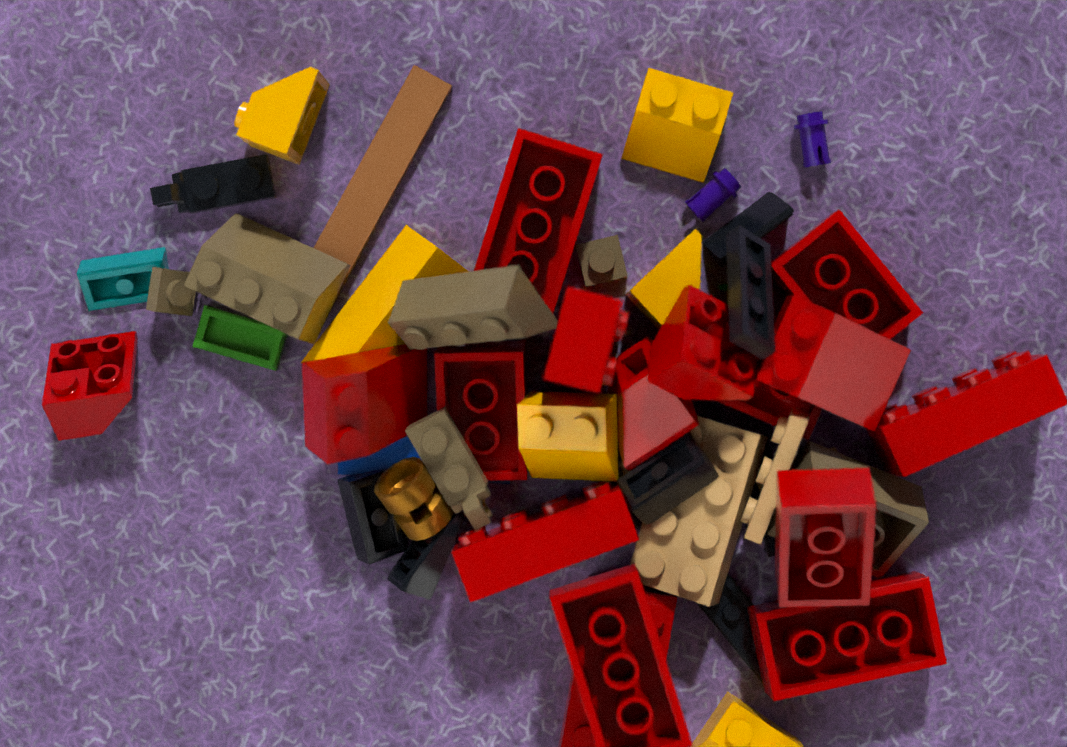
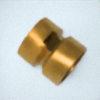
[374,457,454,541]

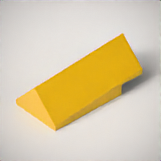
[301,225,469,363]

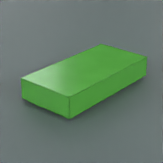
[192,305,288,371]

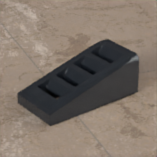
[387,513,463,600]

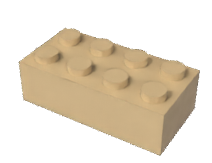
[630,416,768,607]

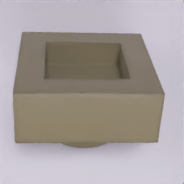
[575,235,628,288]
[146,267,196,316]

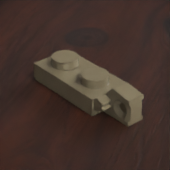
[405,407,493,530]

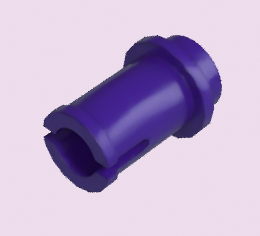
[793,111,831,168]
[685,168,741,222]

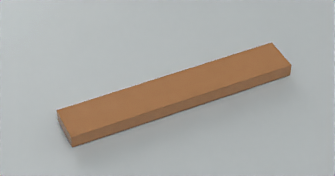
[314,65,453,310]

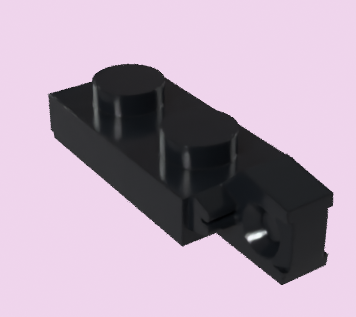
[150,154,276,214]

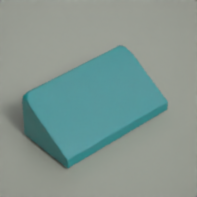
[76,247,169,311]

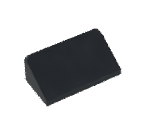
[703,192,794,267]
[617,431,719,525]
[338,468,407,565]

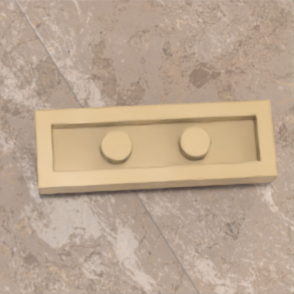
[740,407,810,545]

